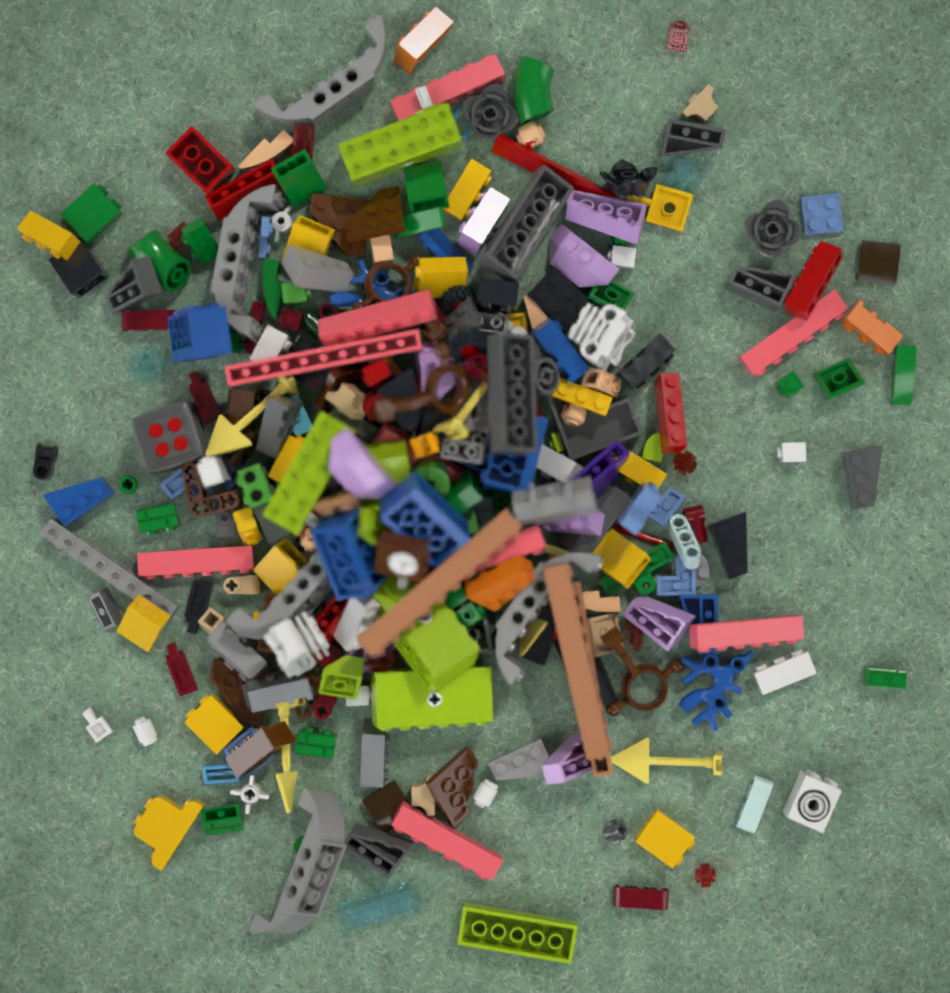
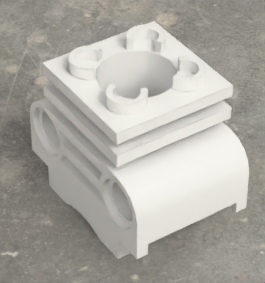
[569,303,636,371]
[264,612,330,678]

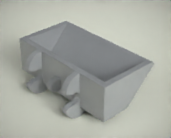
[512,475,599,527]

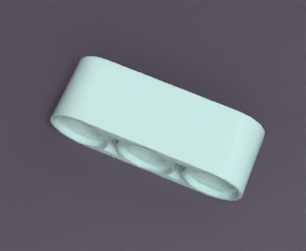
[669,514,701,569]
[735,775,773,834]

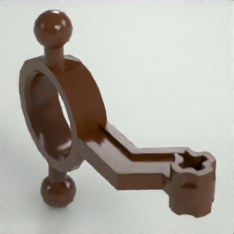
[352,254,449,346]
[374,343,470,426]
[600,626,684,717]

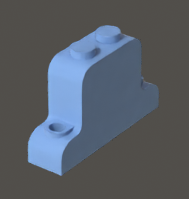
[617,481,662,536]

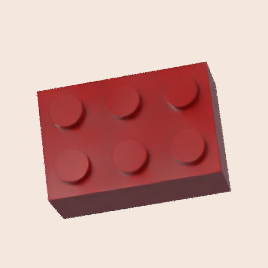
[165,126,236,194]

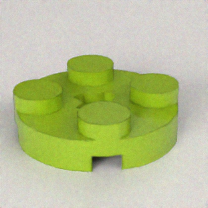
[358,505,388,545]

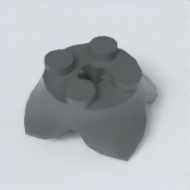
[462,83,519,141]
[744,199,803,258]

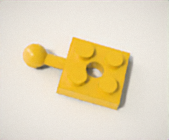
[625,184,694,232]

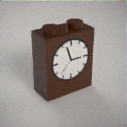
[374,530,431,583]

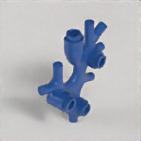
[330,259,414,316]
[678,649,755,731]

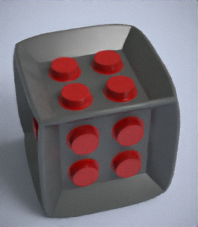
[132,400,209,475]

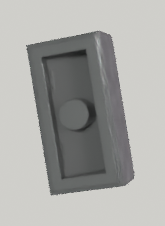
[88,588,123,632]

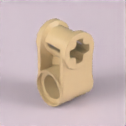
[223,575,261,595]

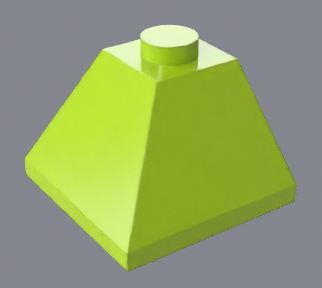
[318,656,364,699]

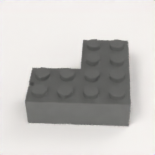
[545,376,643,460]

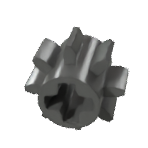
[603,819,627,844]

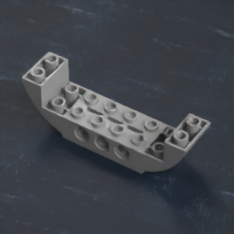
[253,15,387,126]
[211,185,286,344]
[441,312,508,464]
[226,515,333,639]
[496,552,605,685]
[249,787,347,935]

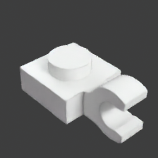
[82,707,113,743]

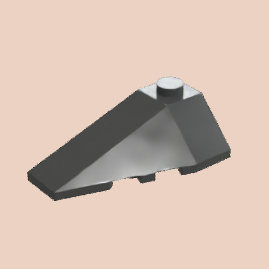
[555,486,631,553]

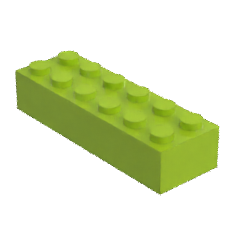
[457,902,578,964]

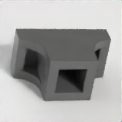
[214,497,237,537]

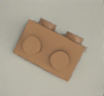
[314,491,361,517]

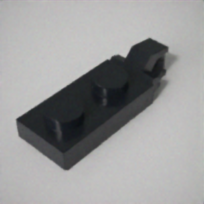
[185,579,214,634]

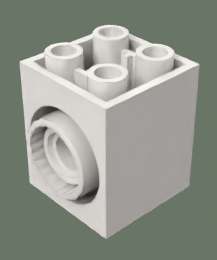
[782,769,842,833]

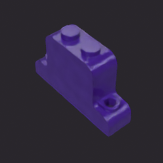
[571,440,630,500]

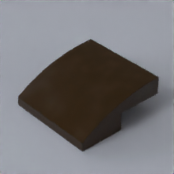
[857,240,901,285]
[228,430,259,468]
[362,779,411,833]

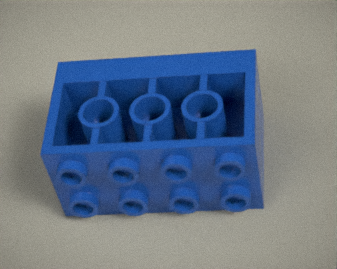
[167,303,232,363]
[480,416,548,496]
[380,471,470,569]
[310,504,389,600]

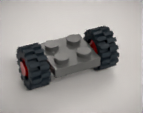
[441,285,487,362]

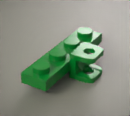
[599,541,675,596]

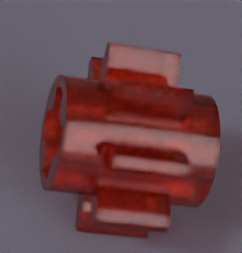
[673,450,697,476]
[695,863,716,888]

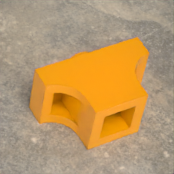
[409,432,440,459]

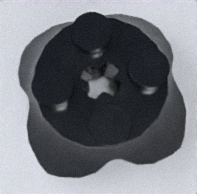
[599,159,657,199]

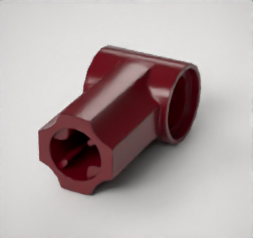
[683,504,708,544]

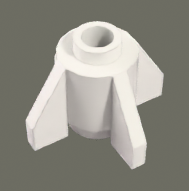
[265,205,293,242]
[230,774,270,814]

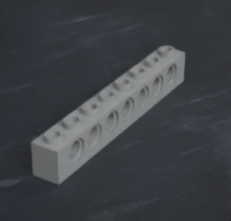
[40,518,180,621]

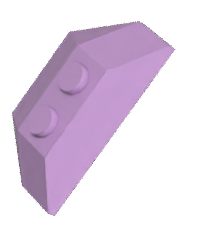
[550,223,620,288]
[413,343,456,400]
[329,428,398,499]

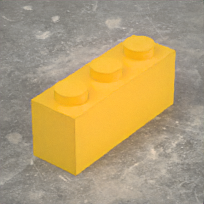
[442,158,493,222]
[17,210,80,260]
[612,450,667,488]

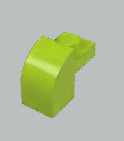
[641,432,663,463]

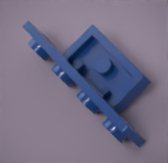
[419,228,474,272]

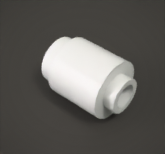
[132,716,158,746]
[473,778,499,808]

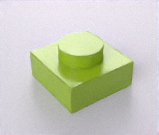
[549,432,564,453]

